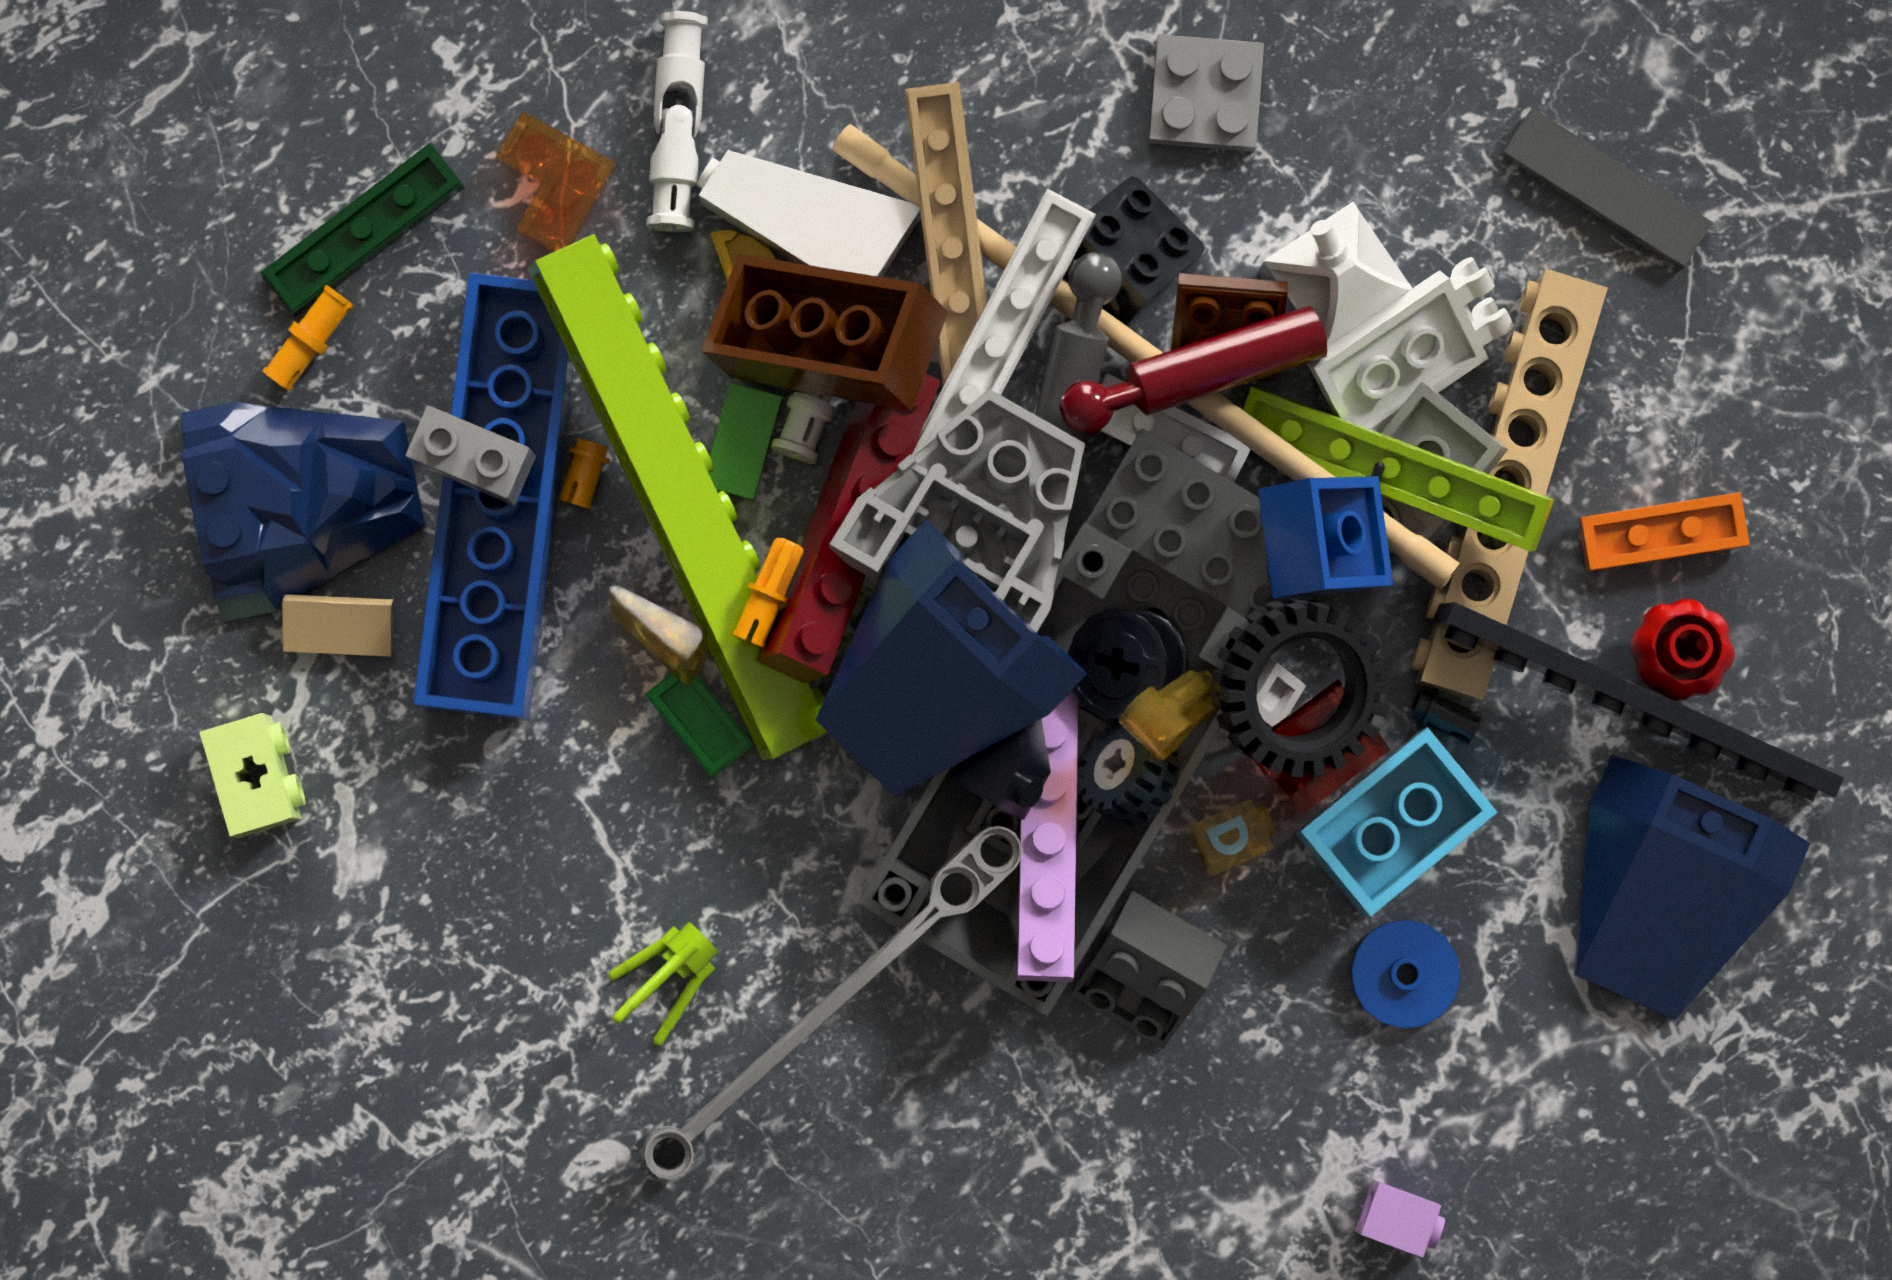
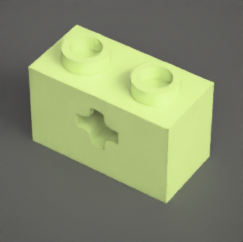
[199,713,306,838]

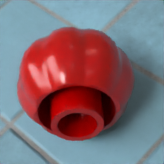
[1630,598,1735,701]

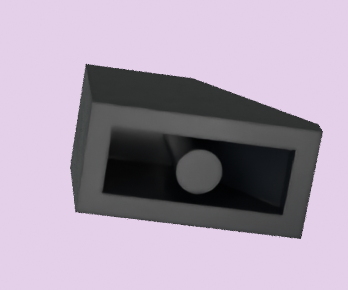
[949,719,1051,820]

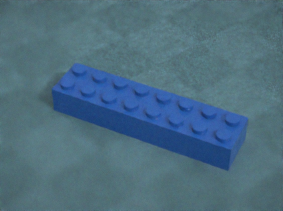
[413,272,574,721]

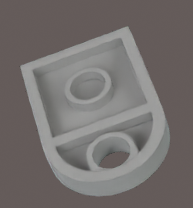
[1381,381,1508,555]

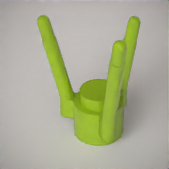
[608,922,719,1046]

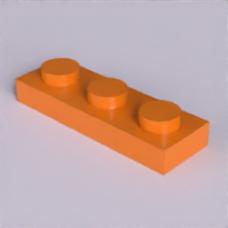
[1577,492,1750,572]

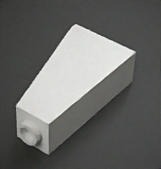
[697,150,921,277]

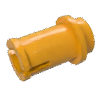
[557,438,611,509]

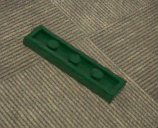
[260,143,465,317]

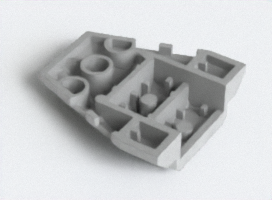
[829,389,1085,633]

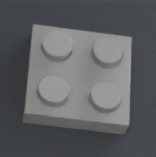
[1149,34,1264,152]

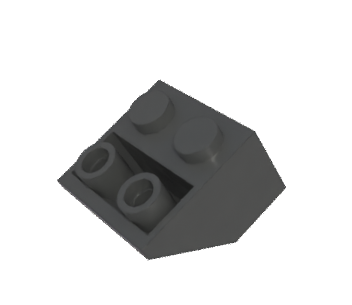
[1070,890,1227,1049]

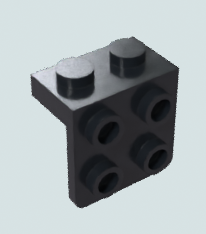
[1063,176,1205,327]

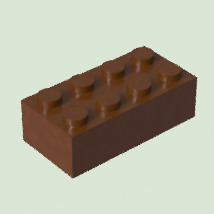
[701,254,948,411]

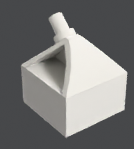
[1258,202,1412,346]

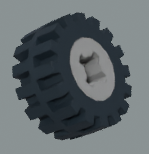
[1078,719,1180,827]

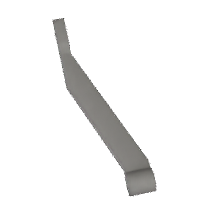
[643,826,1022,1180]

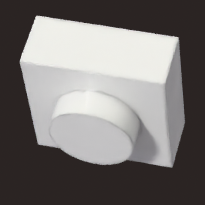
[1256,659,1306,731]

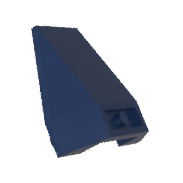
[815,520,1087,797]
[1574,754,1811,1020]

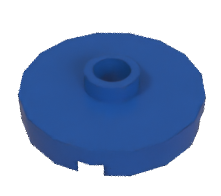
[1350,920,1460,1029]

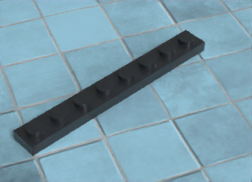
[1431,602,1844,803]

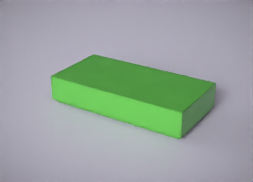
[709,383,783,502]

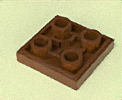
[1170,273,1288,382]

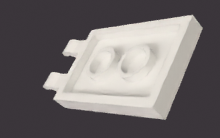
[1307,257,1514,433]

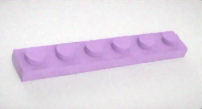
[1017,690,1078,982]

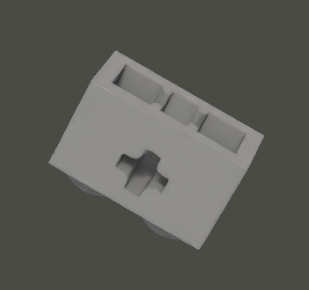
[405,405,536,506]

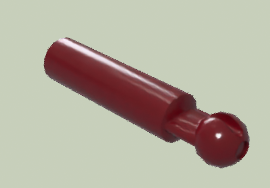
[1060,305,1328,433]

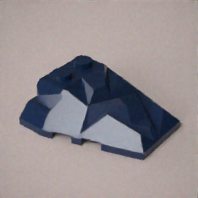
[182,402,426,624]

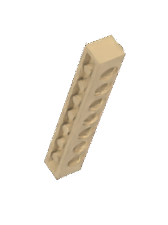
[1410,269,1608,703]

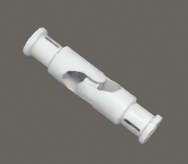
[646,11,708,232]

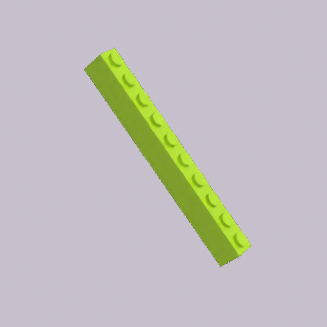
[527,234,827,760]

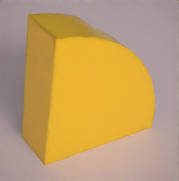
[710,230,776,282]

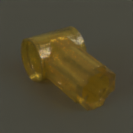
[1119,670,1220,761]

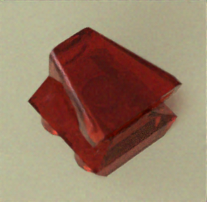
[1252,679,1390,818]

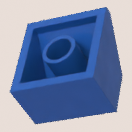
[1258,476,1393,599]

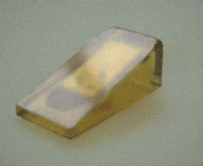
[609,585,709,686]

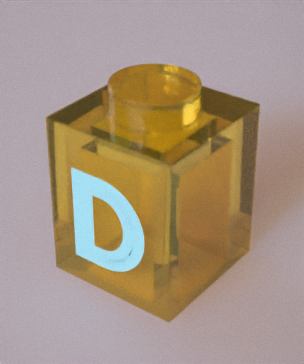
[1188,799,1277,876]

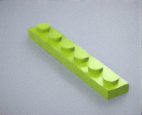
[1243,387,1554,552]

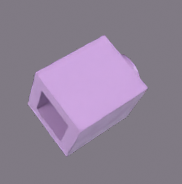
[1355,1179,1445,1258]

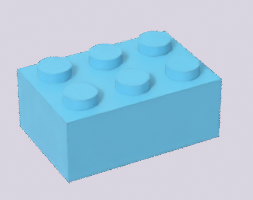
[1294,727,1498,917]

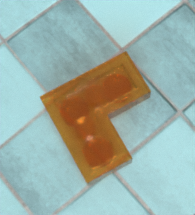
[496,111,617,252]

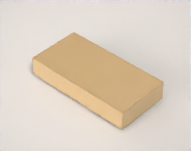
[282,594,394,657]

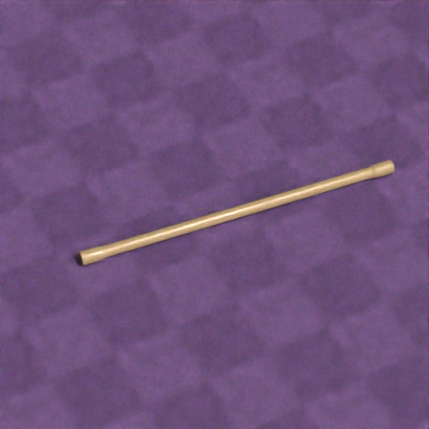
[832,124,1460,590]

